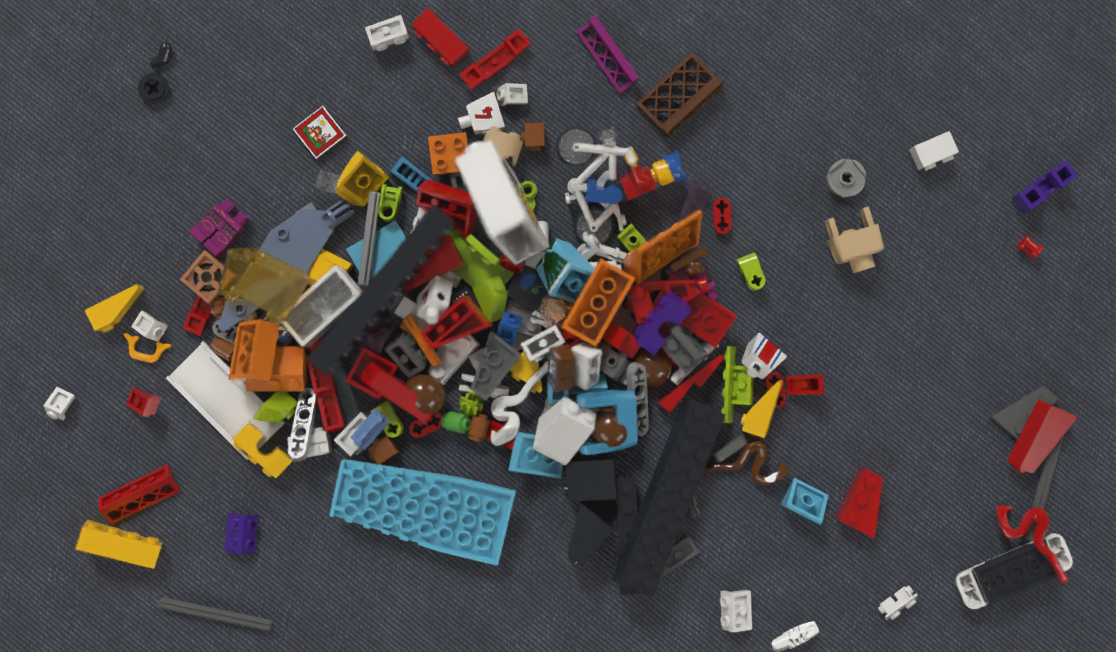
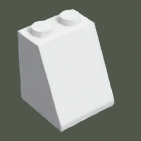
[533,397,597,465]

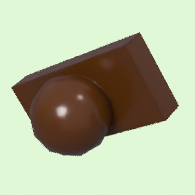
[670,246,708,277]

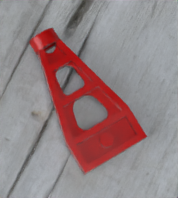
[628,277,710,324]

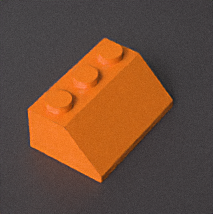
[229,319,279,383]
[245,346,308,391]

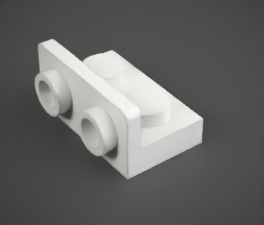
[334,412,367,456]
[720,590,752,632]

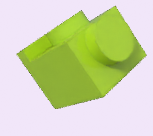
[616,223,646,252]

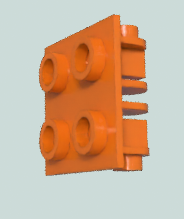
[428,132,468,176]

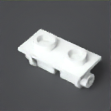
[878,586,918,620]

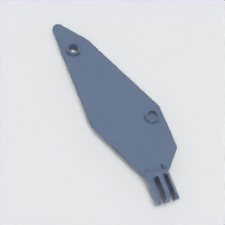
[218,199,355,331]

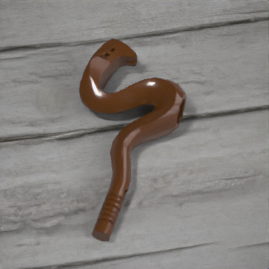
[702,439,789,486]

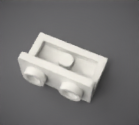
[365,15,409,51]

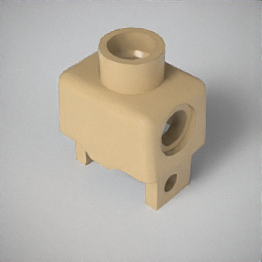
[824,207,884,273]

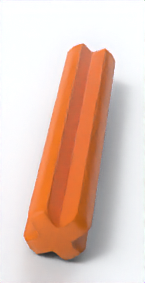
[403,314,441,367]

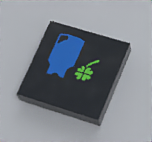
[507,265,549,312]

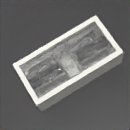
[278,265,362,347]

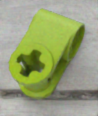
[378,184,403,222]
[736,252,766,291]
[371,400,404,437]

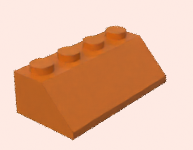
[562,259,635,347]

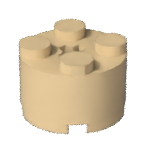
[483,126,523,166]

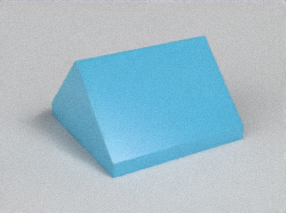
[781,478,829,525]

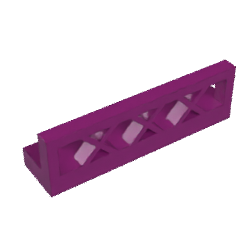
[576,15,639,94]

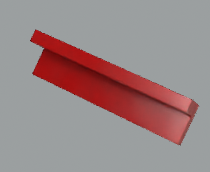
[98,464,181,525]

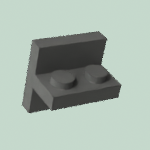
[662,326,709,373]

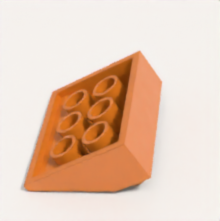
[624,210,702,284]

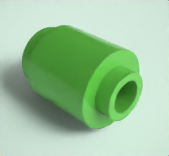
[441,411,471,434]

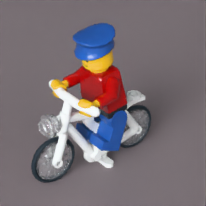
[556,126,688,245]

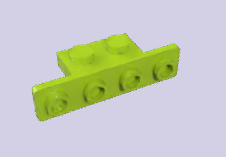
[721,346,754,423]

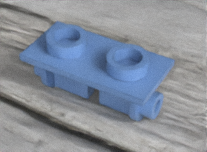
[350,408,390,450]

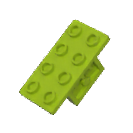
[451,230,514,288]

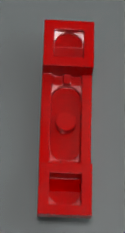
[459,29,531,90]

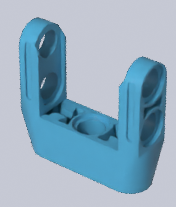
[577,390,638,454]

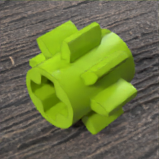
[459,392,483,416]

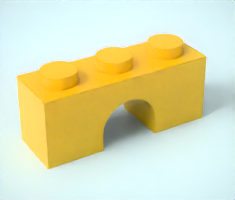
[232,421,292,478]

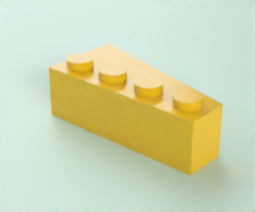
[76,519,162,569]

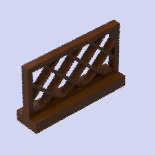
[636,52,723,138]

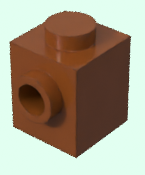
[521,123,545,152]
[368,436,400,465]

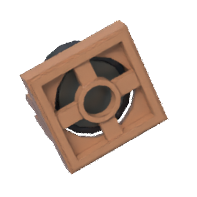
[179,250,235,305]

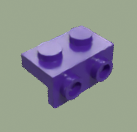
[224,512,258,555]

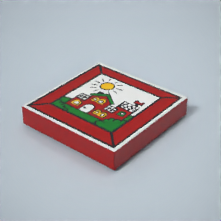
[293,106,347,160]

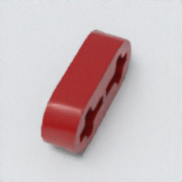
[712,198,731,235]
[765,372,786,408]
[409,412,443,438]

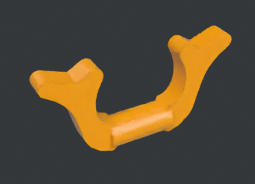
[124,333,172,363]

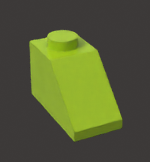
[472,276,508,322]
[253,391,297,423]

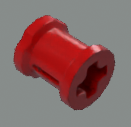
[1016,235,1043,260]

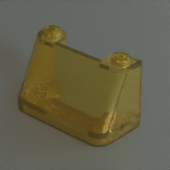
[217,248,310,324]

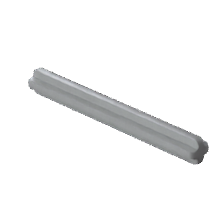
[358,191,381,286]

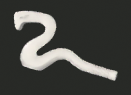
[491,361,548,446]

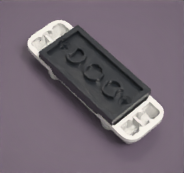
[955,533,1073,609]

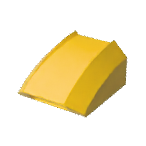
[336,151,389,207]
[301,249,354,286]

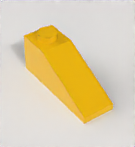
[85,284,144,333]
[741,380,783,438]

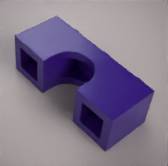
[1012,161,1077,212]
[634,291,691,355]

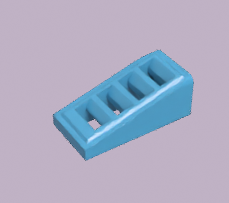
[390,157,433,192]

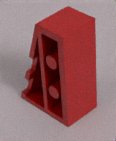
[416,179,478,238]
[420,296,494,349]
[835,467,883,539]

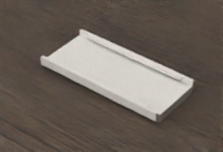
[166,341,285,460]

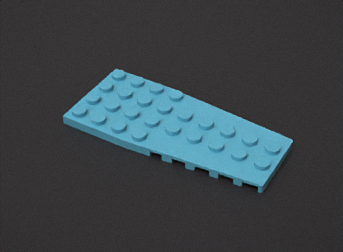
[330,459,516,566]

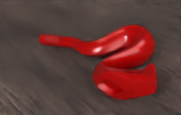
[996,506,1069,584]

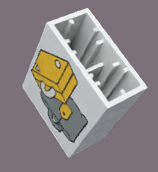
[455,140,550,265]

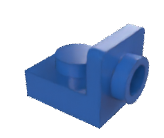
[496,311,523,345]

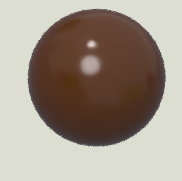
[630,347,673,388]
[406,374,445,416]
[590,407,627,447]

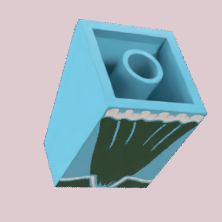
[535,238,595,303]

